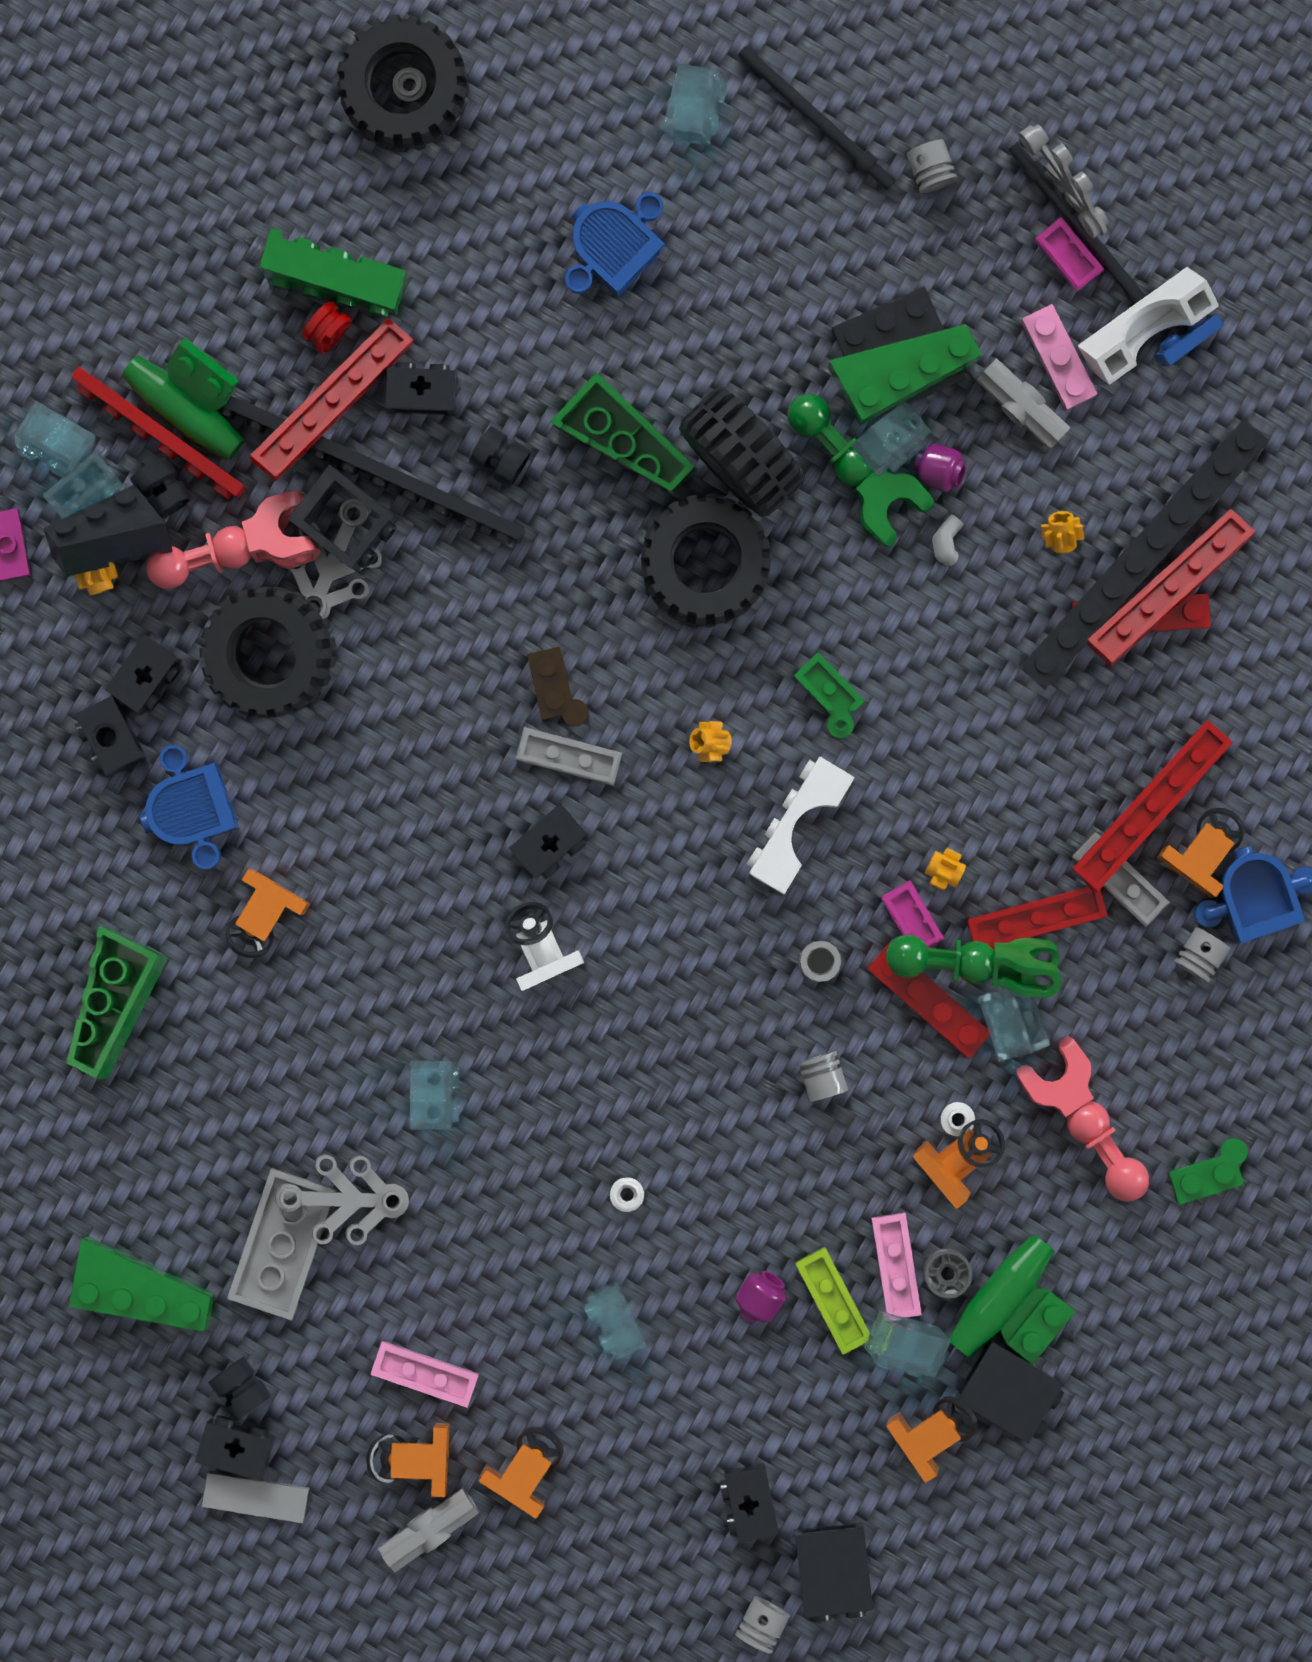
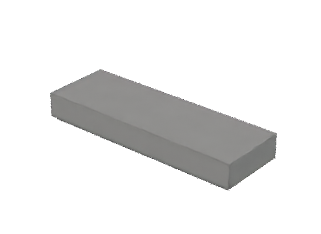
[515,727,622,786]
[1072,832,1170,927]
[202,1471,310,1523]

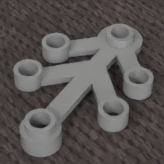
[1018,124,1109,238]
[289,499,383,619]
[275,1154,409,1245]

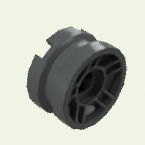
[923,1248,972,1299]

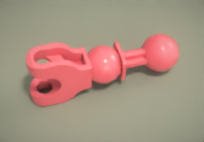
[146,491,320,589]
[1015,1035,1149,1202]

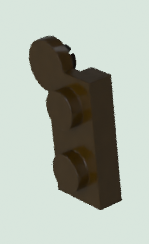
[527,647,589,726]

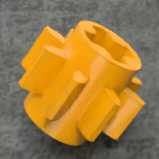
[1041,511,1084,553]
[74,562,118,596]
[689,721,732,762]
[925,848,966,891]

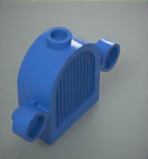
[565,192,665,298]
[140,745,240,869]
[1194,846,1312,944]

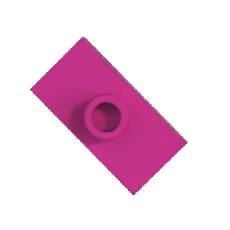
[1034,217,1104,292]
[0,508,32,582]
[880,880,944,948]

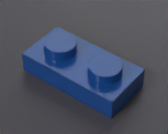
[1154,314,1224,366]

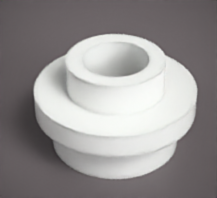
[392,67,426,102]
[941,1102,975,1136]
[610,1177,644,1212]

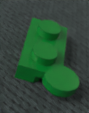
[793,652,865,739]
[1167,1138,1248,1205]

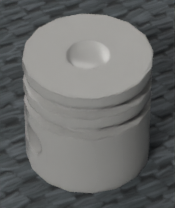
[906,139,958,193]
[1174,927,1230,983]
[799,941,841,982]
[798,1051,848,1102]
[735,1596,790,1653]

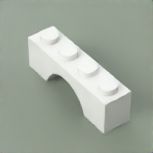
[1078,267,1219,385]
[747,757,855,895]

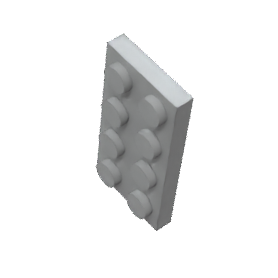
[227,1168,337,1320]

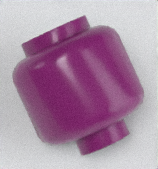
[914,443,967,492]
[736,1271,786,1323]

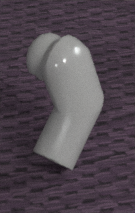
[932,514,964,567]

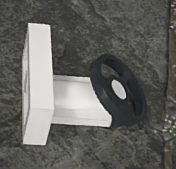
[505,902,585,991]

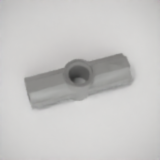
[976,358,1070,450]
[378,1488,479,1573]

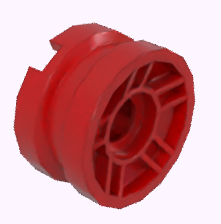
[301,301,352,355]

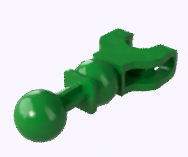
[787,394,934,548]
[886,934,1062,998]

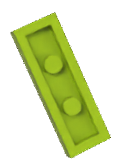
[795,1247,873,1355]

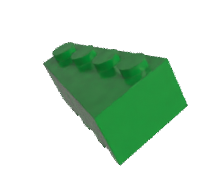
[260,228,407,318]
[827,324,982,426]
[550,372,698,493]
[67,925,168,1080]
[69,1236,215,1332]

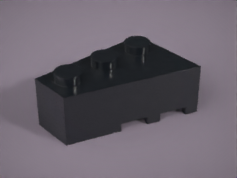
[43,485,173,577]

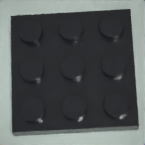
[832,286,966,421]

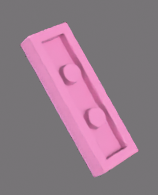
[1021,304,1098,411]
[871,1212,922,1320]
[370,1341,479,1408]

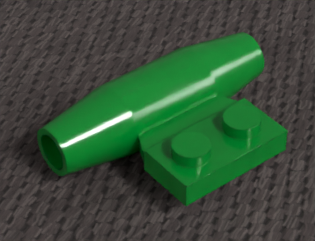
[122,338,245,461]
[948,1234,1075,1365]

